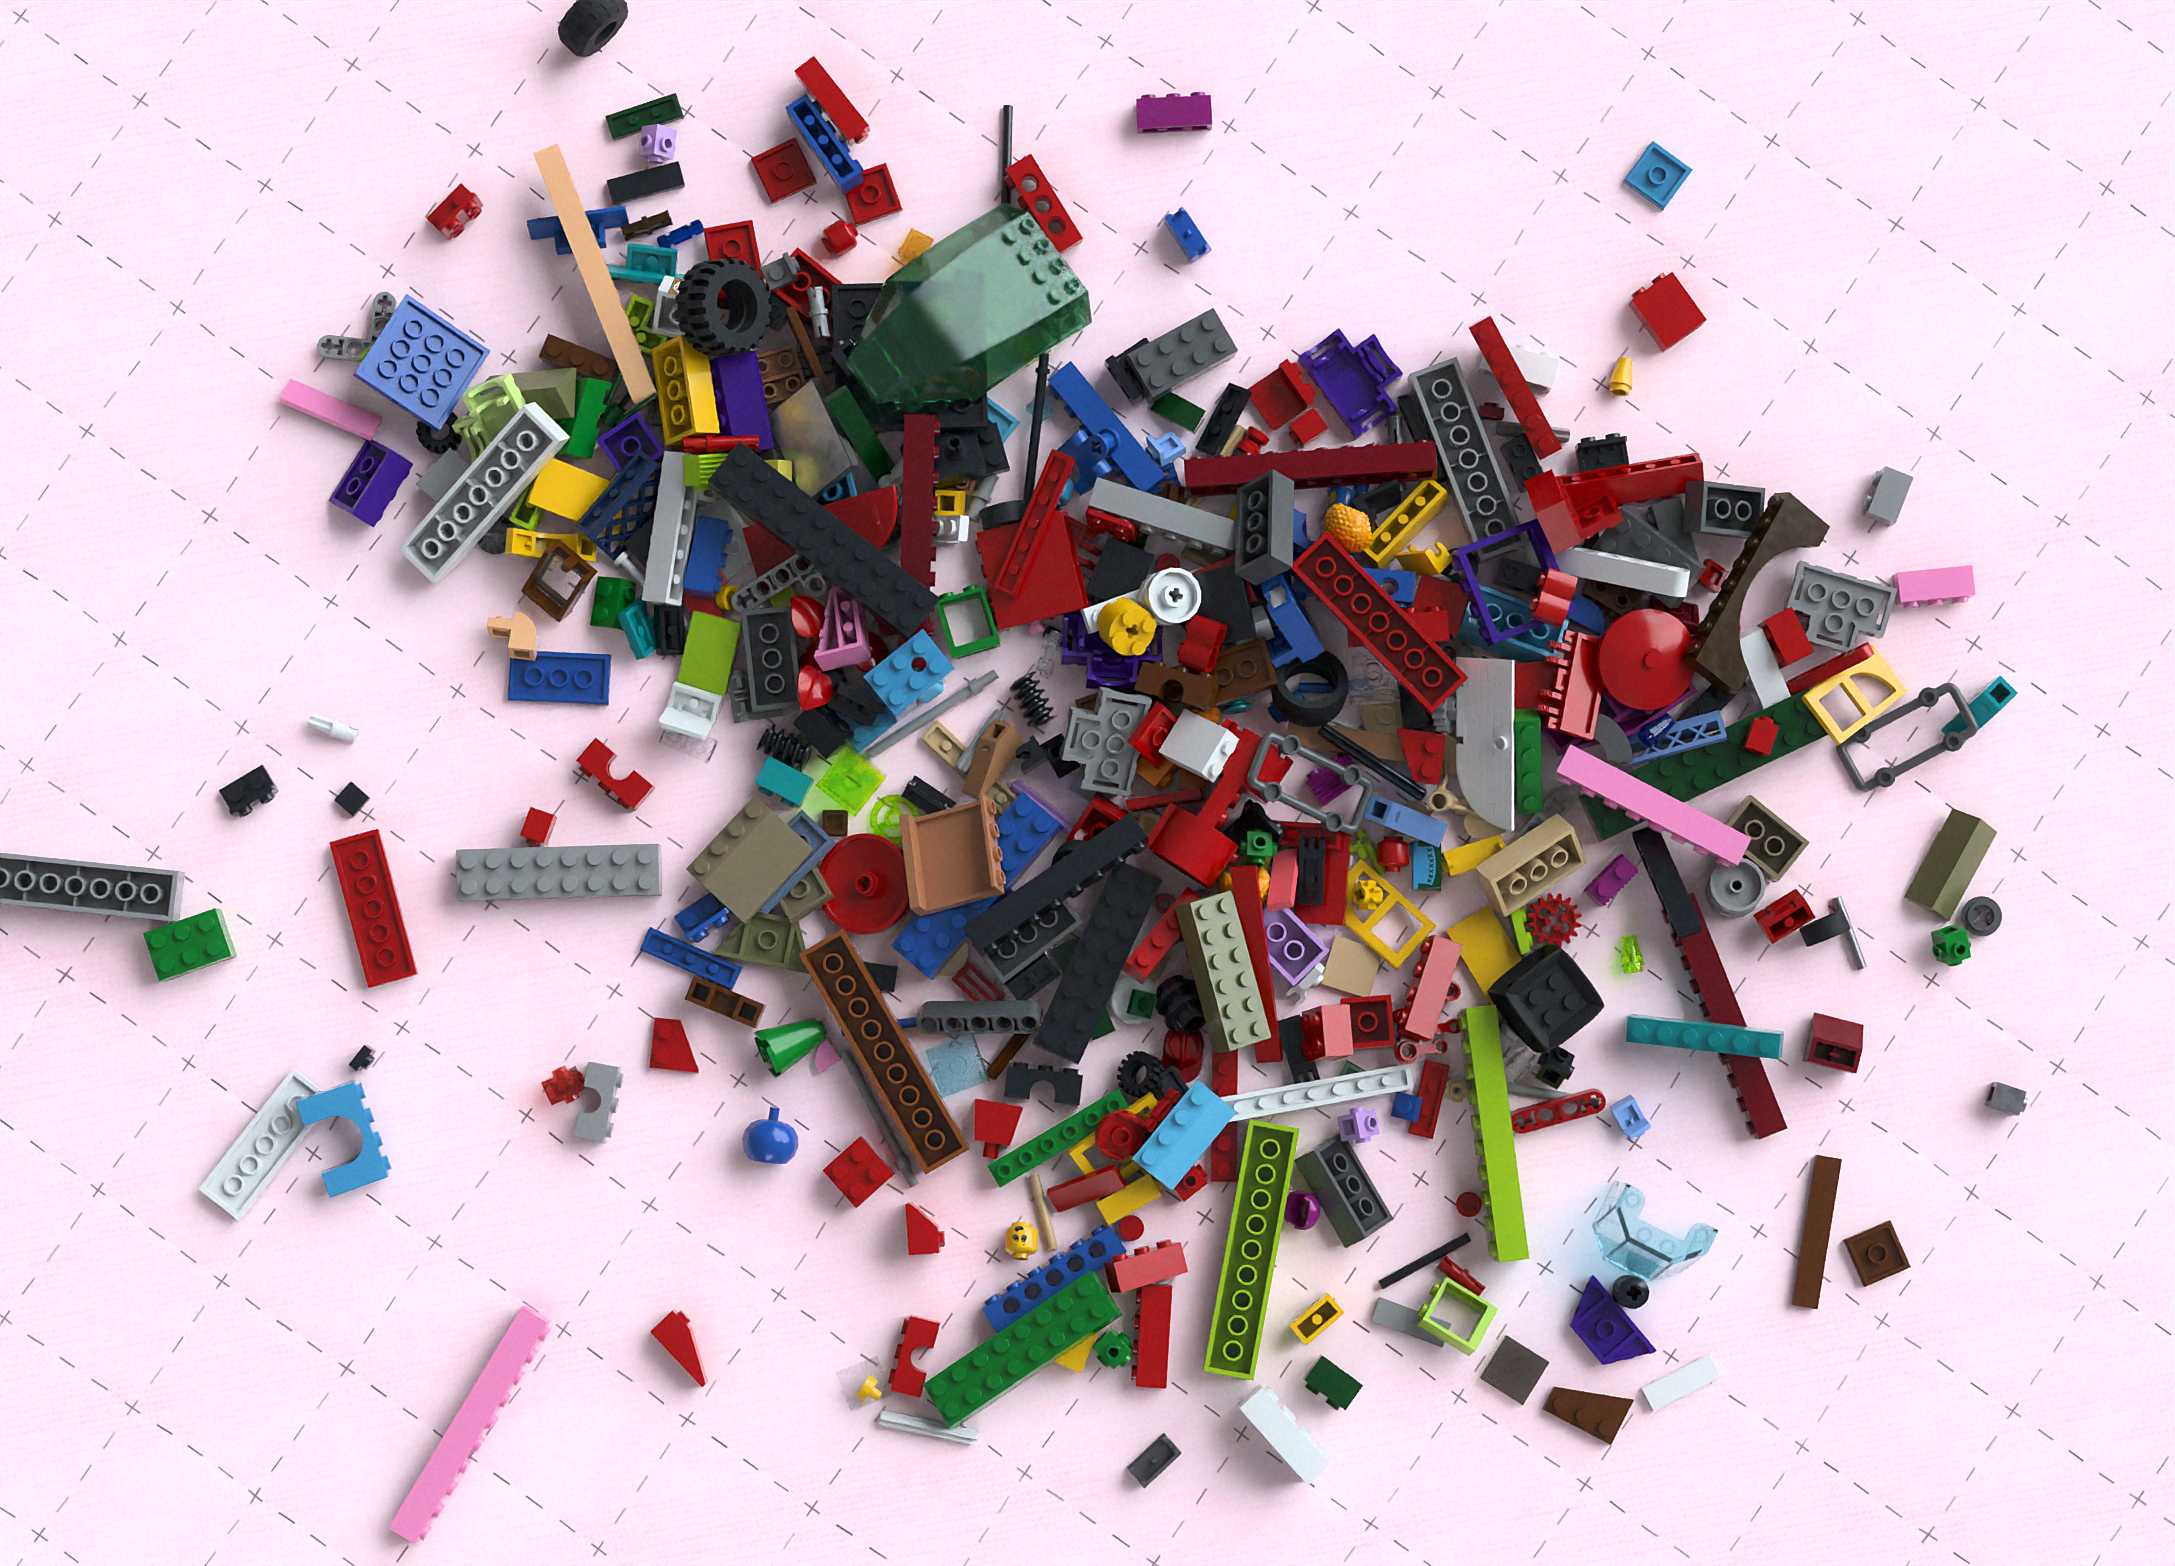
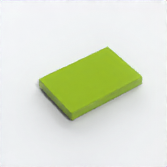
[677,610,743,696]

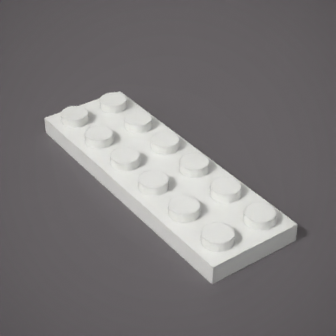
[199,1068,323,1220]

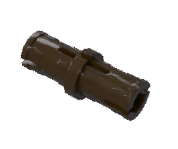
[621,210,673,242]

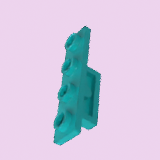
[606,243,684,287]

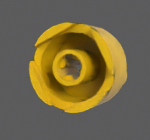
[1096,597,1157,655]

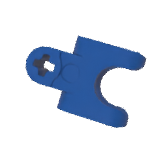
[1057,428,1121,496]

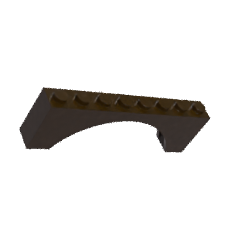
[1682,492,1830,694]

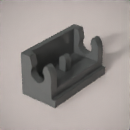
[1127,1433,1182,1489]

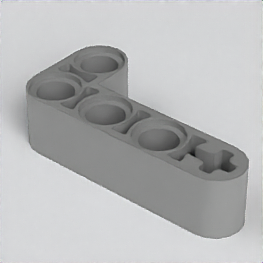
[731,554,833,612]

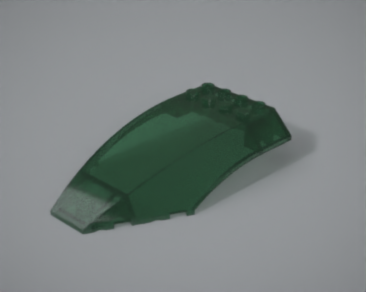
[845,204,1092,404]

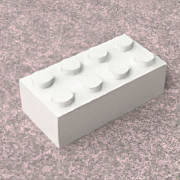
[1237,1384,1331,1485]

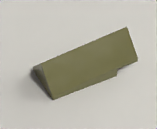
[479,368,576,421]
[1904,808,1998,921]

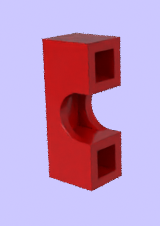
[576,737,655,810]
[888,1314,941,1398]

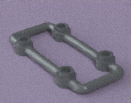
[1836,683,1978,792]
[1247,732,1374,834]

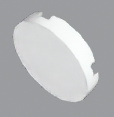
[1110,975,1157,1025]

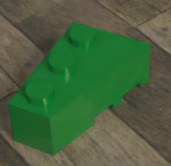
[555,377,613,460]

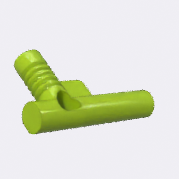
[1350,828,1386,876]

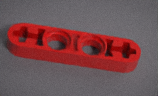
[1785,642,1875,696]
[1510,1088,1606,1134]

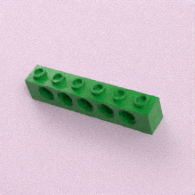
[987,1088,1129,1188]

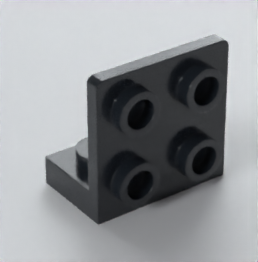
[1105,338,1149,406]
[1352,479,1401,534]

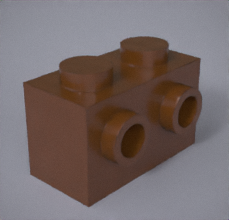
[1580,579,1641,620]

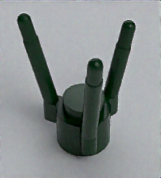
[600,373,657,428]

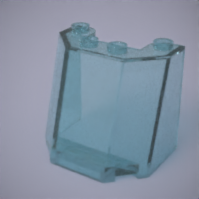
[1592,1181,1719,1283]

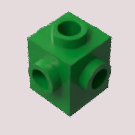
[1239,829,1277,868]
[1931,925,1971,966]
[1092,1326,1133,1369]

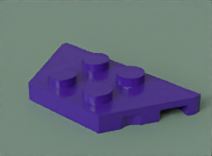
[1569,1275,1657,1365]

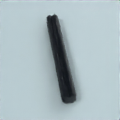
[1318,724,1427,801]

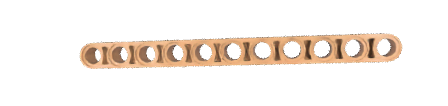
[533,144,658,405]

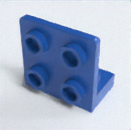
[674,892,733,943]

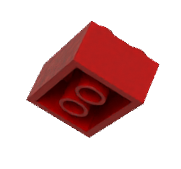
[1524,469,1583,555]

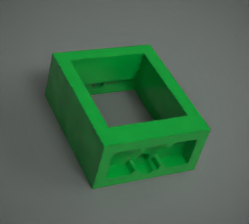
[936,584,1001,661]

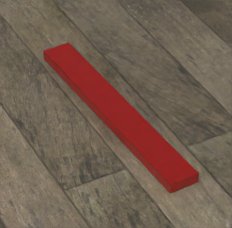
[1230,865,1283,1063]

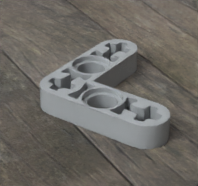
[317,292,397,363]

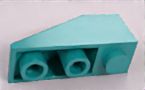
[1941,675,2018,744]

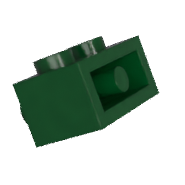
[1303,1354,1363,1411]

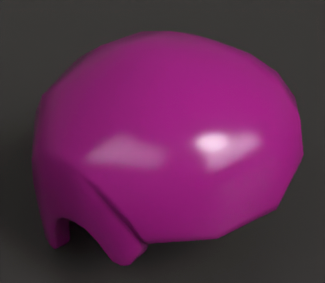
[1284,1190,1320,1230]

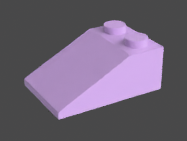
[1263,906,1330,986]

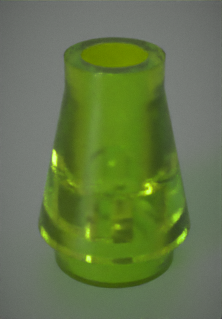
[1620,935,1645,973]

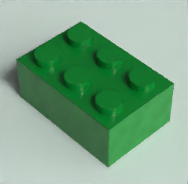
[143,908,237,982]

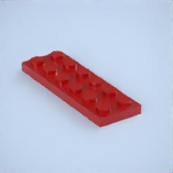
[329,829,419,988]

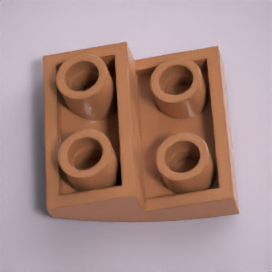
[757,344,806,405]

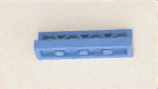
[1627,710,1728,767]

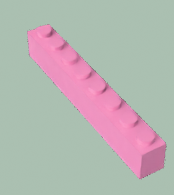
[1554,744,1752,868]

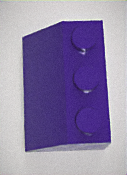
[328,440,413,528]

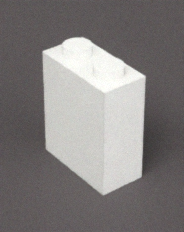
[1158,709,1239,783]

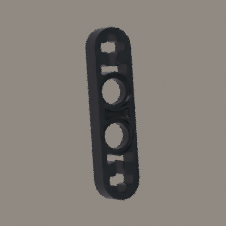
[1396,393,1446,484]

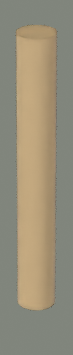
[1029,1174,1058,1250]

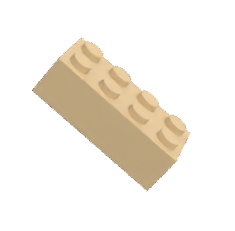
[1475,814,1587,917]

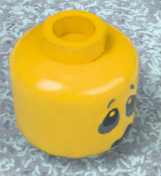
[1004,1222,1038,1260]

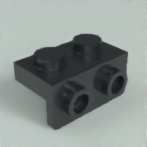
[1575,433,1629,472]

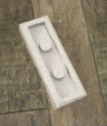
[1641,1354,1721,1411]

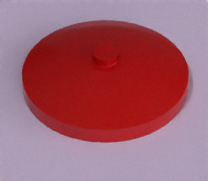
[1596,608,1695,710]
[819,833,910,935]

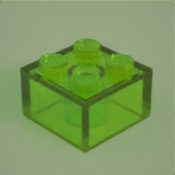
[815,744,887,817]

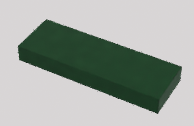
[605,93,684,141]

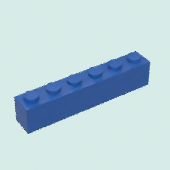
[1047,361,1166,493]

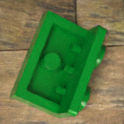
[590,576,636,631]

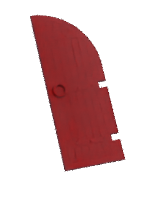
[742,485,898,589]

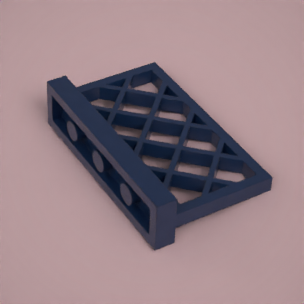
[574,450,662,561]

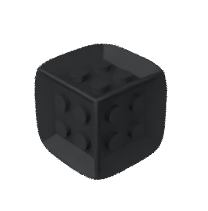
[1487,944,1605,1054]

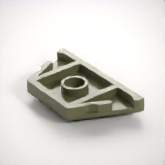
[715,912,809,974]

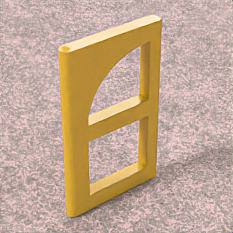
[1802,645,1908,746]
[1345,859,1436,970]
[1068,1092,1161,1180]

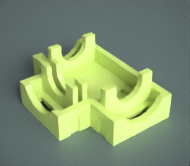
[452,373,556,464]

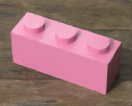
[1892,565,1976,609]

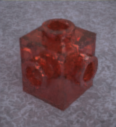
[541,1065,586,1105]

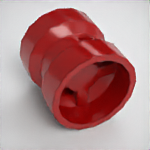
[1236,426,1270,454]

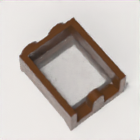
[521,540,598,622]

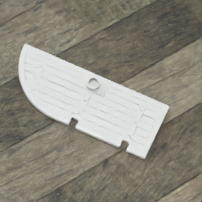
[1456,657,1514,831]

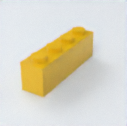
[1361,480,1450,569]

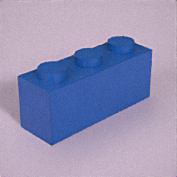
[683,515,733,599]

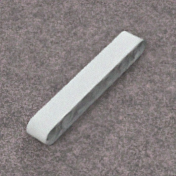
[1523,538,1690,597]

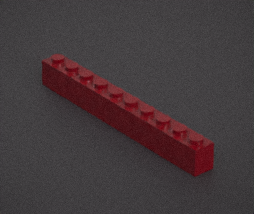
[898,413,940,668]
[1184,440,1438,498]
[1661,892,1788,1139]

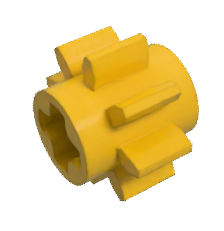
[1352,880,1383,910]

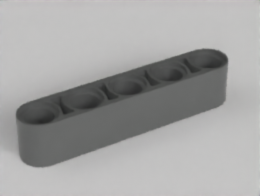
[917,1000,1043,1034]

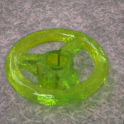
[870,794,920,844]

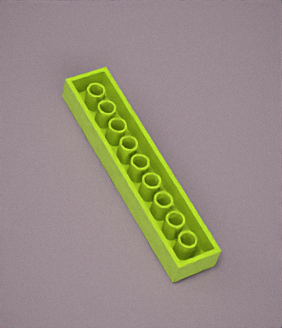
[1457,1005,1530,1263]
[1202,1119,1300,1381]

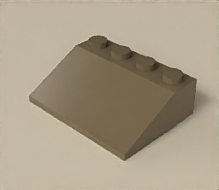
[686,795,815,924]

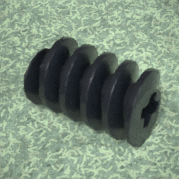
[1009,671,1058,727]
[756,724,812,772]
[1611,1275,1650,1309]

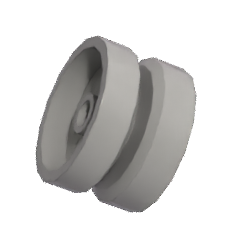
[1705,858,1766,919]

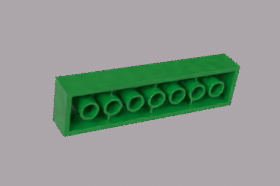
[923,1271,1123,1428]

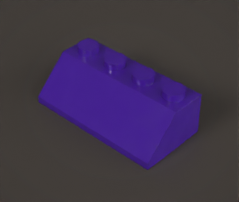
[709,351,775,455]

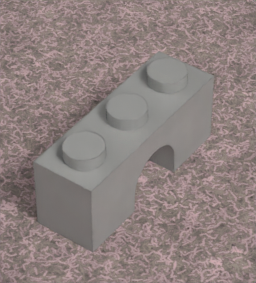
[573,1062,624,1142]

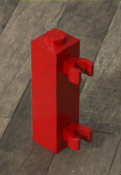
[794,56,870,146]

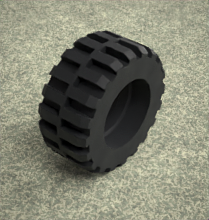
[675,258,771,356]

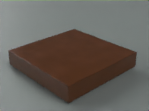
[1843,1220,1911,1287]

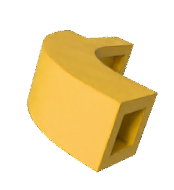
[505,528,597,562]

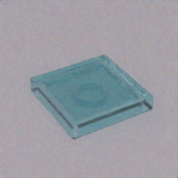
[925,1034,990,1098]

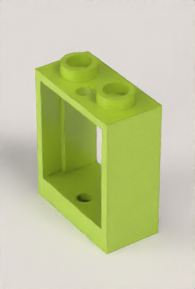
[1417,1277,1499,1356]

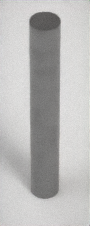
[1832,896,1867,970]

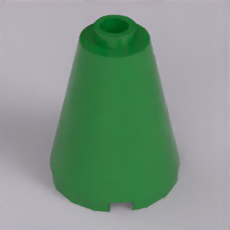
[754,1018,827,1078]

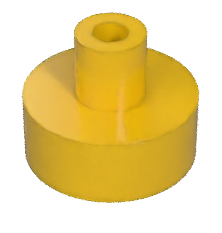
[714,585,738,611]
[856,1375,882,1401]

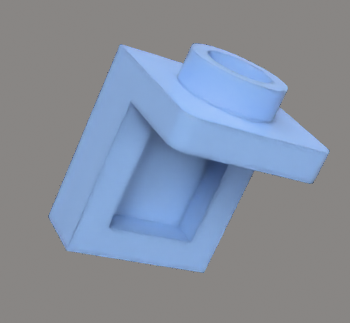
[1145,431,1186,467]
[1609,1094,1651,1140]

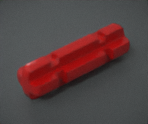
[1141,1088,1182,1133]

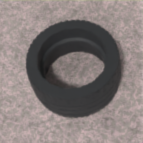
[1271,649,1348,727]

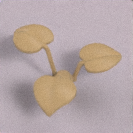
[1392,733,1507,842]

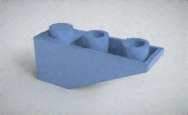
[1364,794,1448,847]

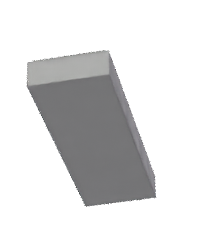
[1371,1297,1451,1348]

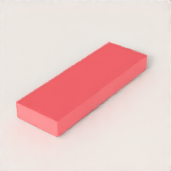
[1267,848,1299,912]

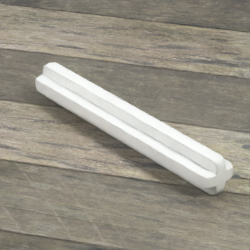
[879,1410,979,1445]

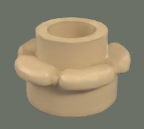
[1444,1078,1469,1103]

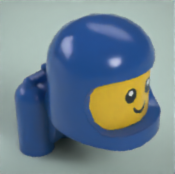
[1328,484,1369,509]

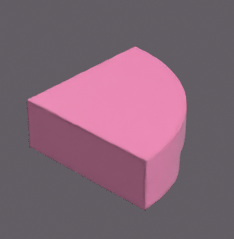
[816,1038,841,1073]

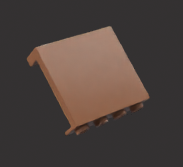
[899,793,1006,917]

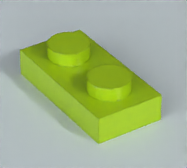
[1508,907,1533,955]

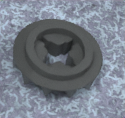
[477,516,514,554]
[1961,896,2002,936]

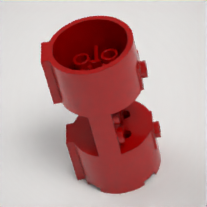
[1146,718,1294,890]

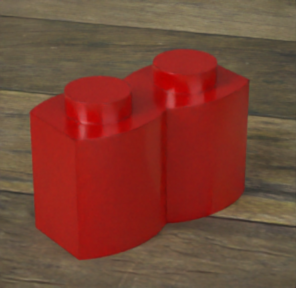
[1528,568,1578,628]
[1177,615,1227,673]

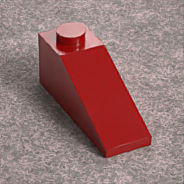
[650,1309,708,1387]

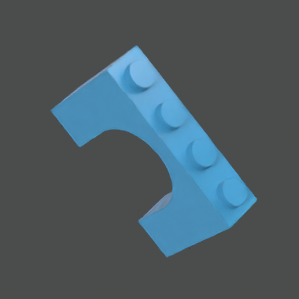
[295,1079,392,1198]

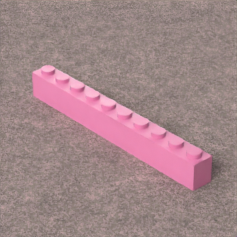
[388,1306,551,1544]

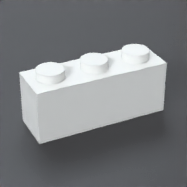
[1477,340,1560,392]
[1739,626,1791,709]

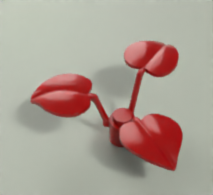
[790,596,890,711]

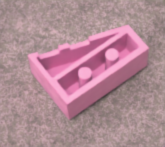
[814,586,871,671]

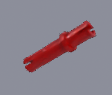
[682,434,760,454]

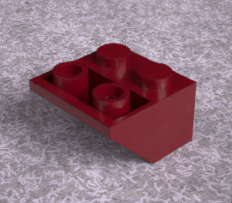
[1802,1012,1864,1074]

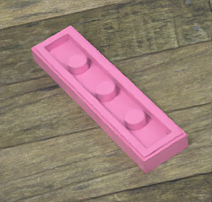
[280,379,382,441]

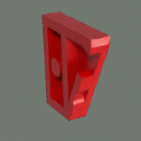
[1397,728,1446,786]
[649,1017,699,1073]

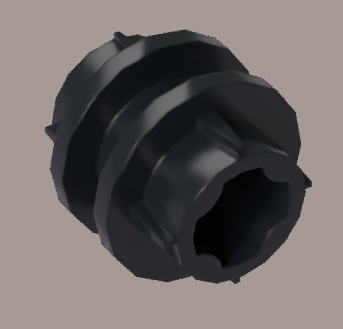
[1154,975,1206,1035]

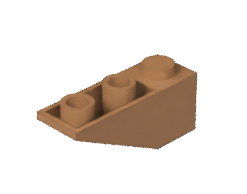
[962,719,1025,799]

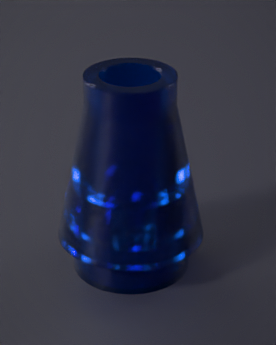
[1637,713,1675,748]

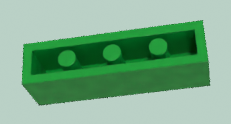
[1514,708,1543,814]

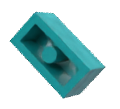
[754,756,815,808]

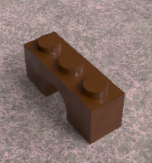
[539,333,620,388]
[1134,660,1219,714]
[685,976,767,1029]

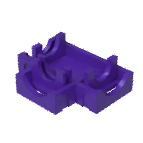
[1298,328,1403,440]
[1061,611,1163,691]

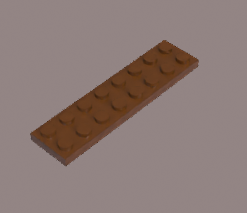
[1075,637,1279,719]

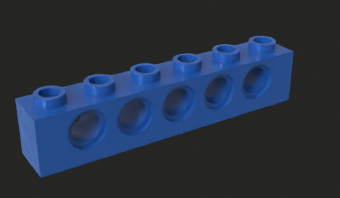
[1261,561,1415,609]
[982,1224,1127,1333]

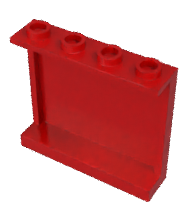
[975,510,1090,631]

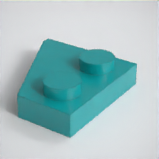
[618,595,657,660]

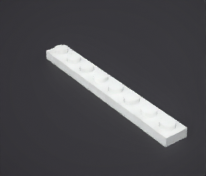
[1220,1064,1414,1122]

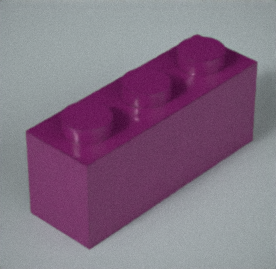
[1136,92,1212,134]

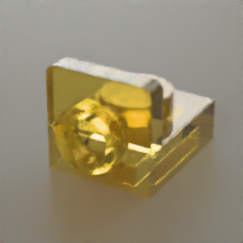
[897,228,934,267]

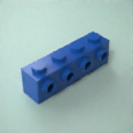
[785,94,864,195]

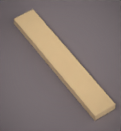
[920,720,1018,816]

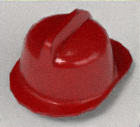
[1162,1029,1204,1083]

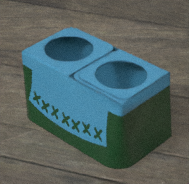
[1411,841,1441,892]

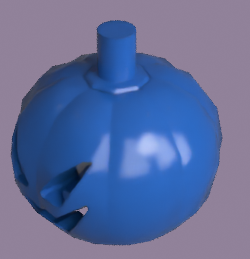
[742,1107,799,1164]

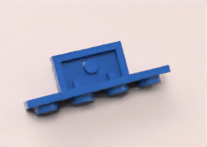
[527,206,629,255]

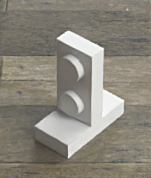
[932,515,969,544]

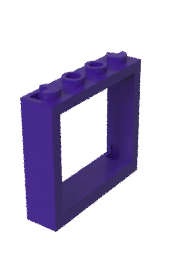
[1451,518,1576,647]

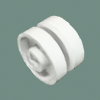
[1138,568,1201,626]

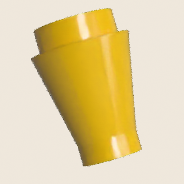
[1608,357,1632,396]

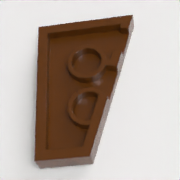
[1542,1386,1634,1445]

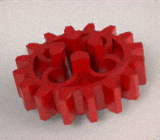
[1527,893,1582,947]

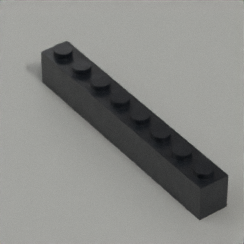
[962,812,1149,957]

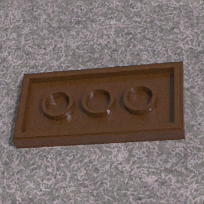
[785,305,833,396]

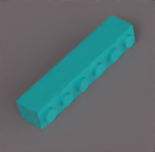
[1626,1014,1784,1059]

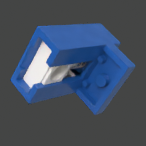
[1261,575,1325,668]

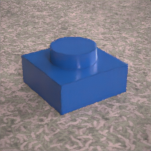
[1391,1092,1423,1123]

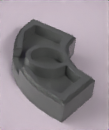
[1593,713,1633,762]

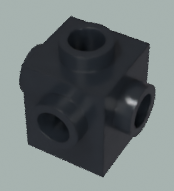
[1535,1046,1575,1090]

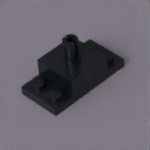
[900,422,1010,491]

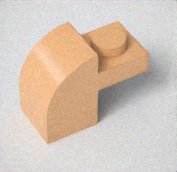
[487,611,538,661]

